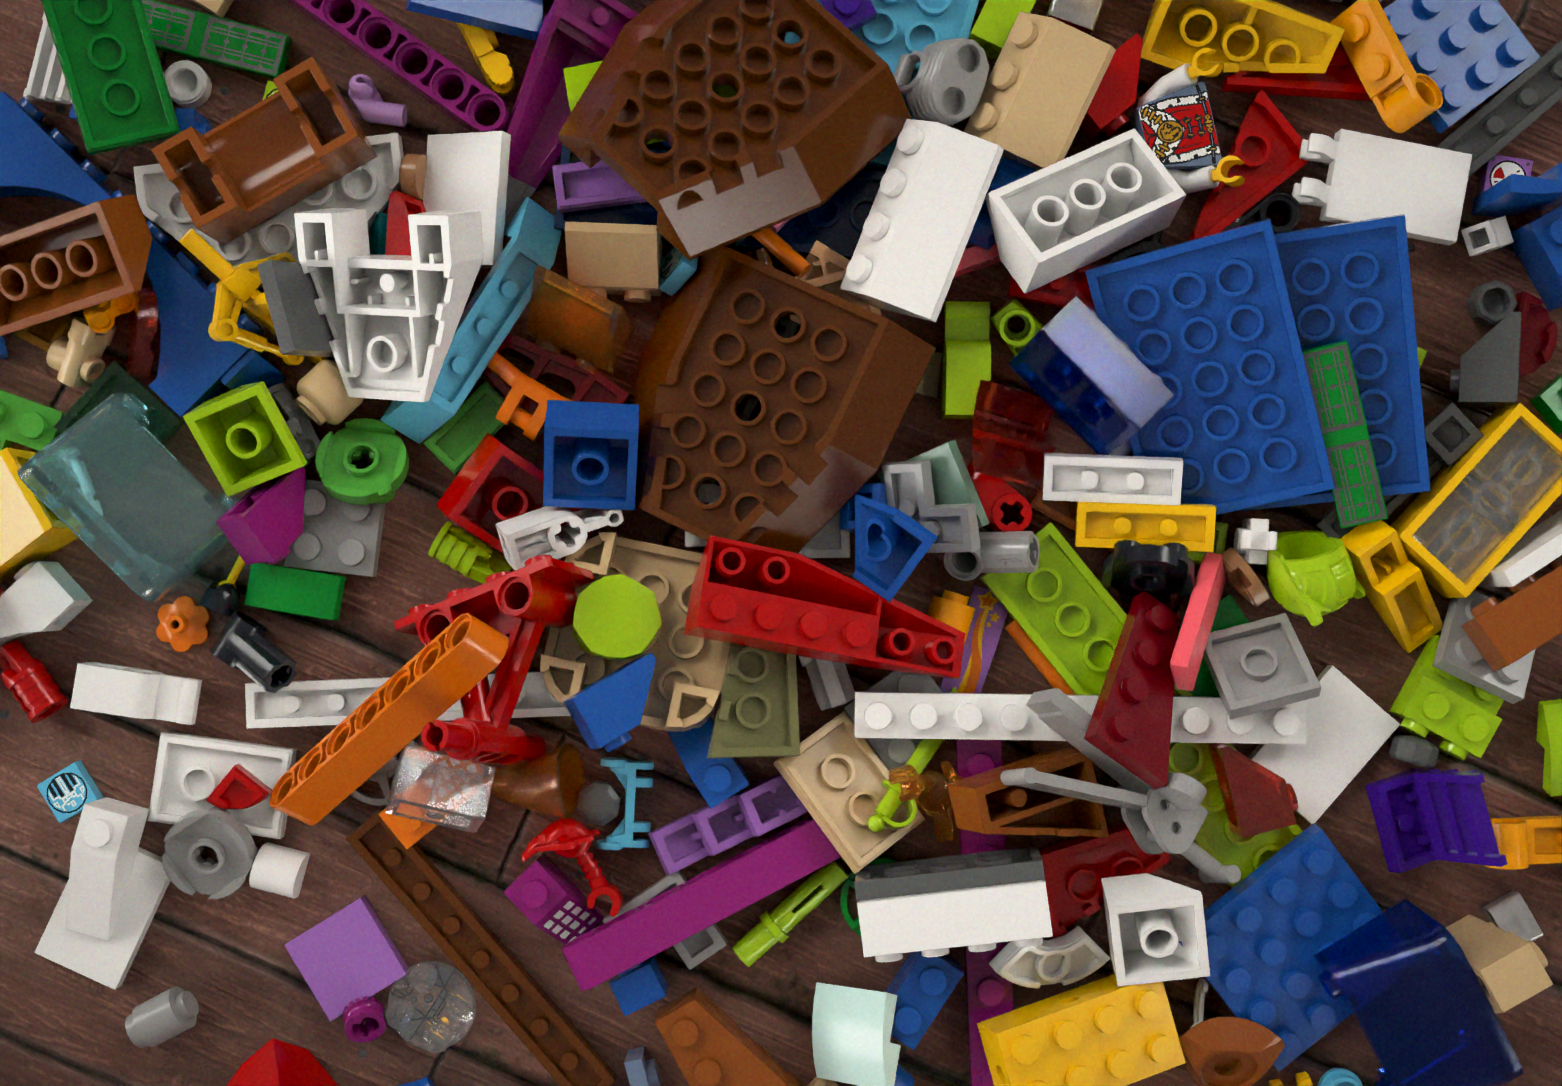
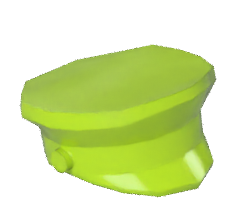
[572,574,662,661]

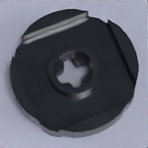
[1102,540,1195,603]

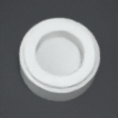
[164,60,212,108]

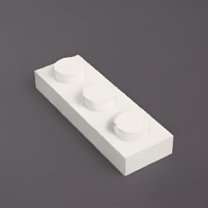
[1043,453,1183,506]

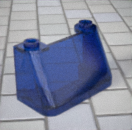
[1314,899,1523,1086]

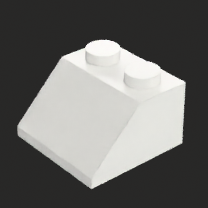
[1101,873,1210,987]

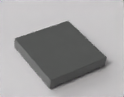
[258,259,334,357]

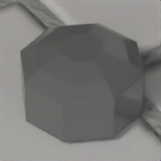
[1466,280,1517,327]
[1389,735,1439,769]
[577,780,622,826]

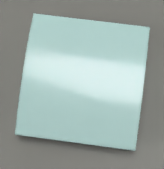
[812,982,901,1086]

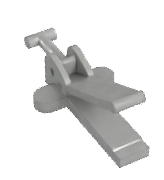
[1000,688,1241,883]

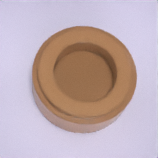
[399,153,427,199]

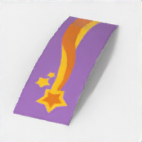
[940,586,1008,693]

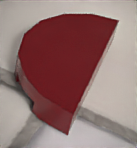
[1514,291,1557,378]

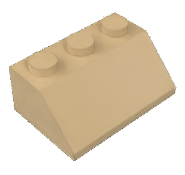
[963,12,1116,171]

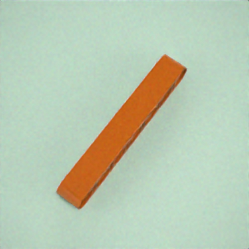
[270,613,509,826]

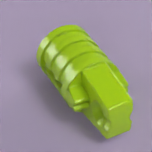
[428,521,512,584]

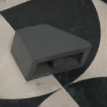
[1450,312,1522,408]

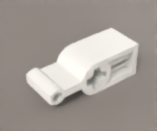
[495,506,624,570]
[70,662,202,725]

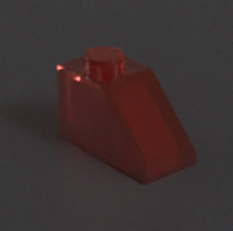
[1208,743,1298,838]

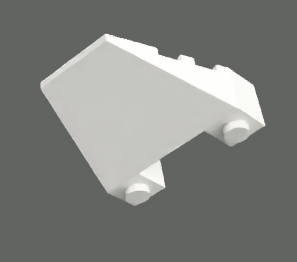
[294,208,484,402]

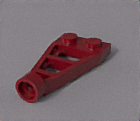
[484,333,630,442]

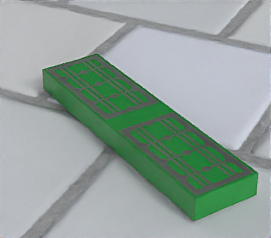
[142,0,293,79]
[1302,340,1388,529]

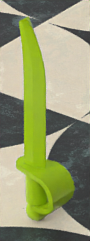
[868,687,957,832]

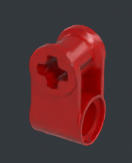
[967,457,1032,532]

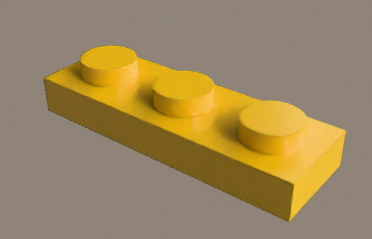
[1075,502,1216,552]

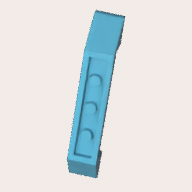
[380,197,562,444]

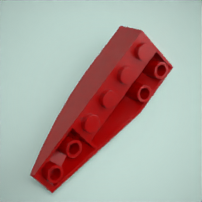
[684,535,965,679]

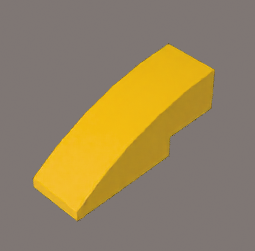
[1340,520,1443,653]

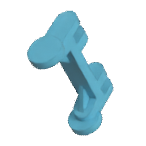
[596,757,654,850]

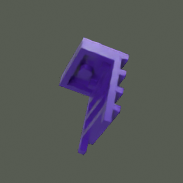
[1365,768,1507,873]

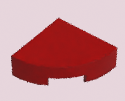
[206,764,272,810]

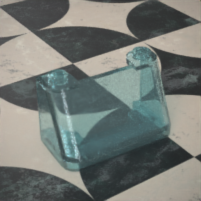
[17,391,239,602]

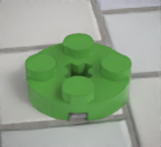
[315,418,409,505]

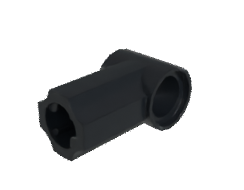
[209,611,297,694]

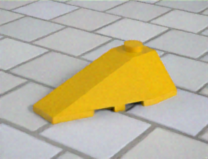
[1141,0,1345,73]

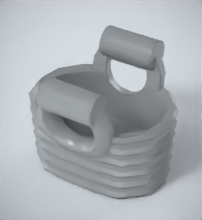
[894,38,989,126]

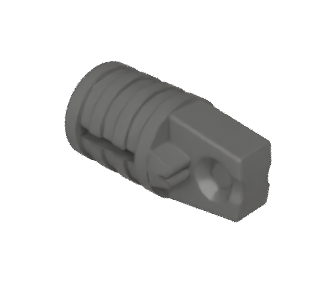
[268,383,320,464]

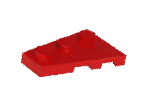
[1039,823,1171,939]

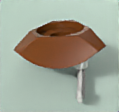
[1179,978,1285,1086]

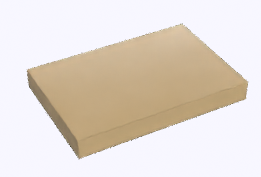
[773,711,925,874]

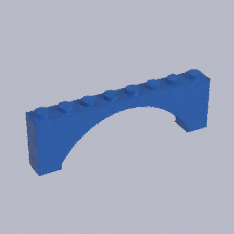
[0,91,266,418]

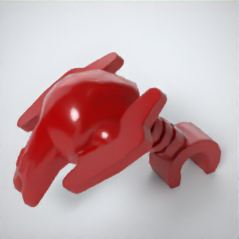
[521,818,623,917]

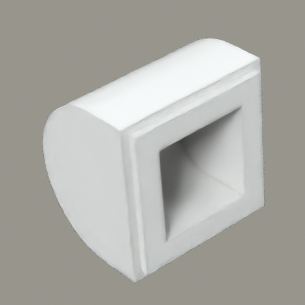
[249,842,310,899]

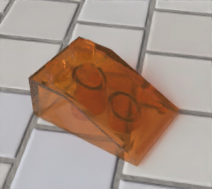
[527,265,635,376]

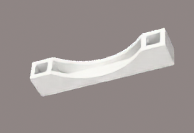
[0,561,93,645]

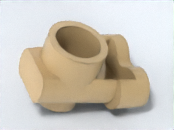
[46,317,117,387]

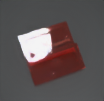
[972,380,1056,490]

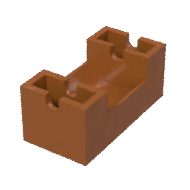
[151,56,378,245]

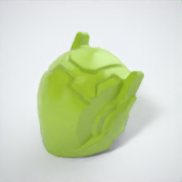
[1265,530,1366,627]

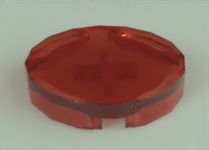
[126,288,158,378]

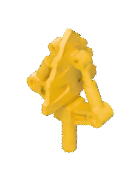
[179,229,328,366]

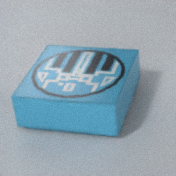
[659,246,698,296]
[37,760,104,823]

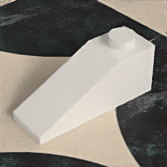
[65,797,149,941]

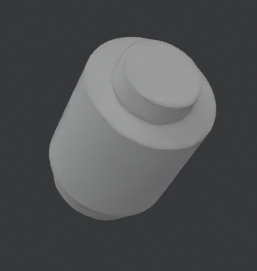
[125,986,199,1048]

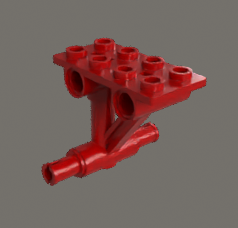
[394,555,594,765]

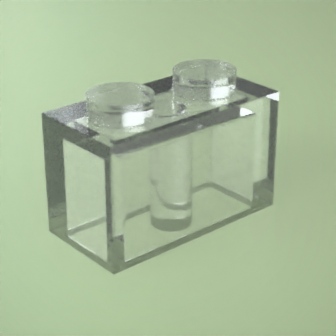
[385,745,496,833]

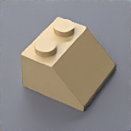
[565,222,664,303]

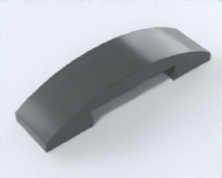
[1315,403,1484,539]

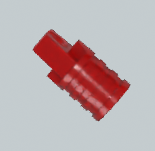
[0,640,68,723]

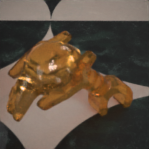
[889,761,964,844]

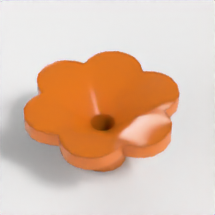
[156,596,211,652]

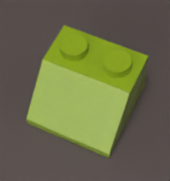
[183,381,307,497]

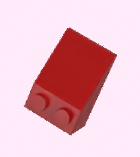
[436,432,595,561]

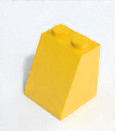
[0,447,91,583]

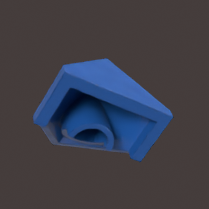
[852,494,938,602]

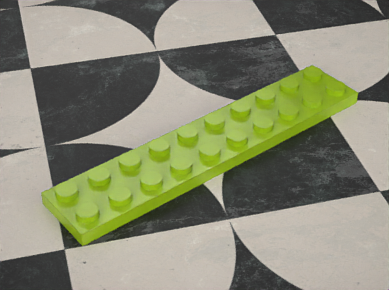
[980,522,1303,888]

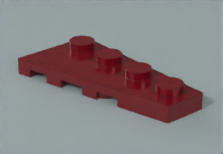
[1084,591,1179,790]

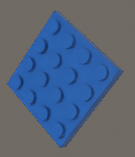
[1178,823,1418,1072]

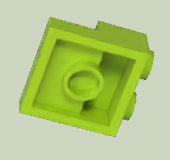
[1389,635,1504,761]

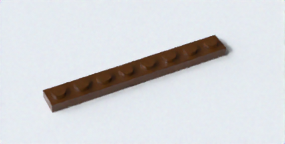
[346,807,617,1086]

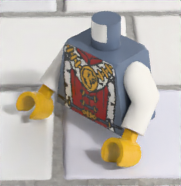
[1110,48,1245,194]

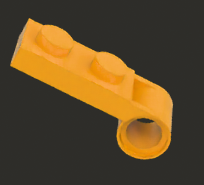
[1331,0,1443,133]
[1485,815,1562,870]

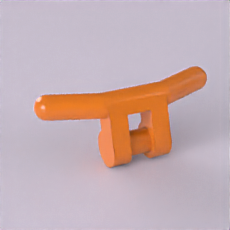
[487,351,572,442]

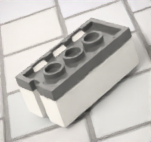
[854,846,1053,962]

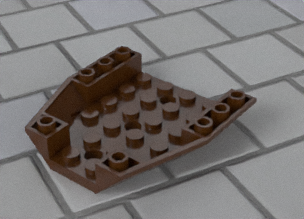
[558,0,912,260]
[633,246,936,553]

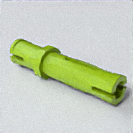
[732,860,849,967]

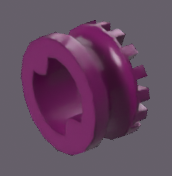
[343,996,386,1043]

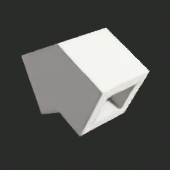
[1461,216,1514,256]

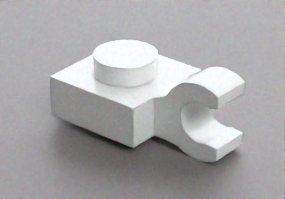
[1234,518,1277,565]

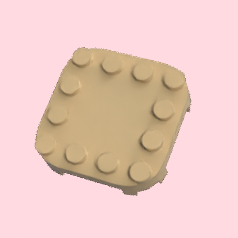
[540,532,731,731]

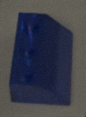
[1008,297,1174,455]

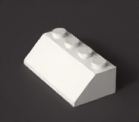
[840,119,1004,322]
[985,128,1186,294]

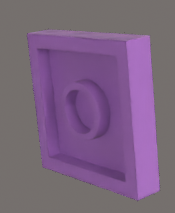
[284,895,411,1022]

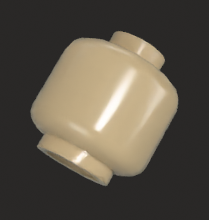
[295,359,364,426]

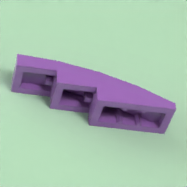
[648,773,808,875]

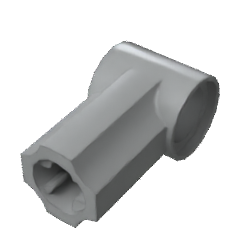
[944,527,1040,581]
[798,656,854,711]

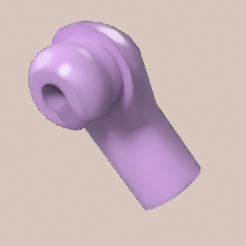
[348,74,408,127]

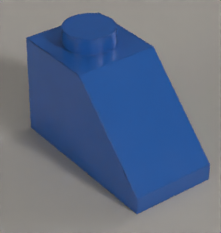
[563,652,656,752]
[667,716,750,809]

